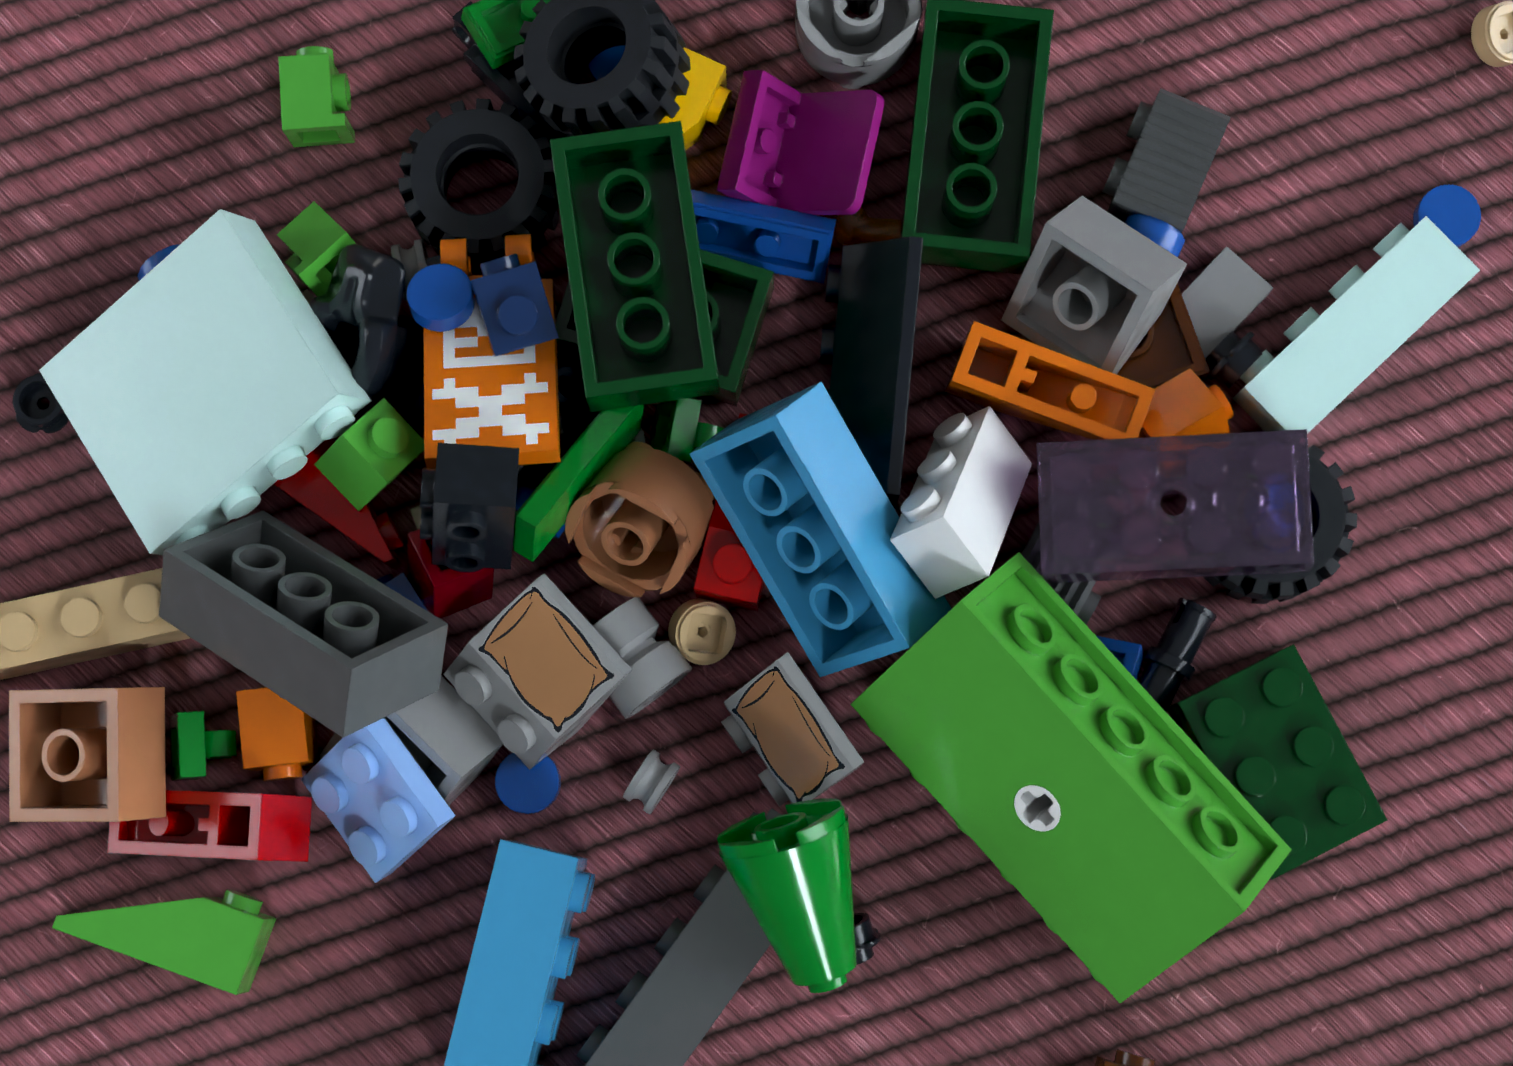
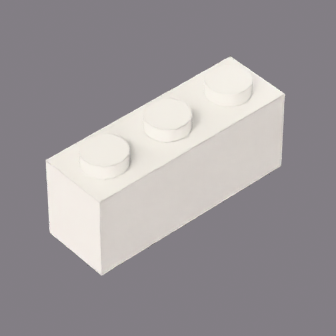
[890,406,1032,599]

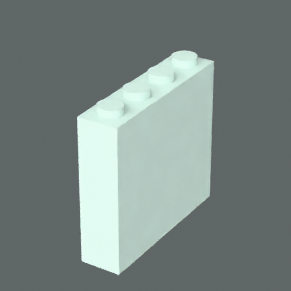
[39,209,371,555]

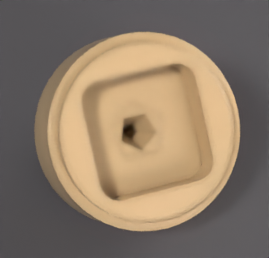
[1471,1,1513,67]
[668,598,736,665]

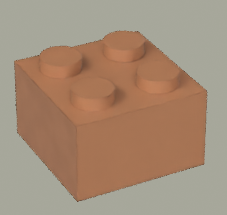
[9,687,166,822]

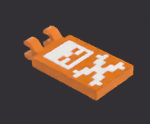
[424,234,561,468]

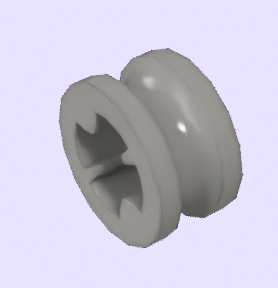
[391,239,429,301]
[623,749,681,814]

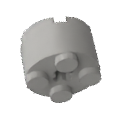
[795,0,922,89]

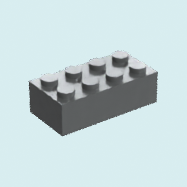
[159,510,448,738]

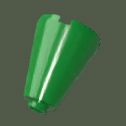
[717,798,857,993]

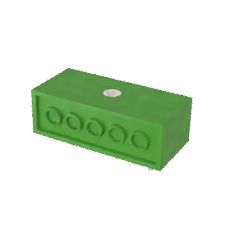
[850,552,1292,1003]

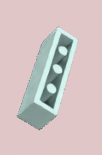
[1233,216,1480,442]

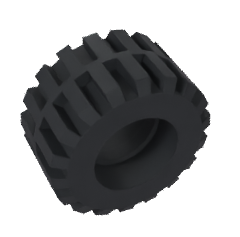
[514,0,691,138]
[398,98,560,271]
[1182,435,1357,604]

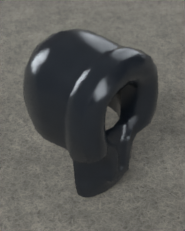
[309,244,424,411]

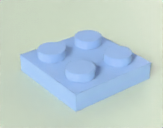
[301,718,456,883]

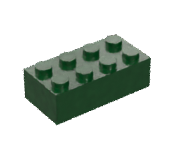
[900,0,1054,275]
[550,121,720,412]

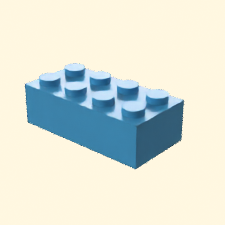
[689,382,952,677]
[444,839,595,1066]

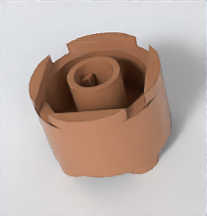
[565,442,714,597]

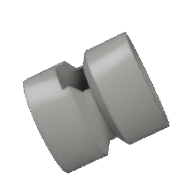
[593,597,692,719]

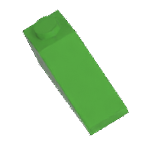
[52,889,277,995]

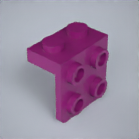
[717,70,885,215]

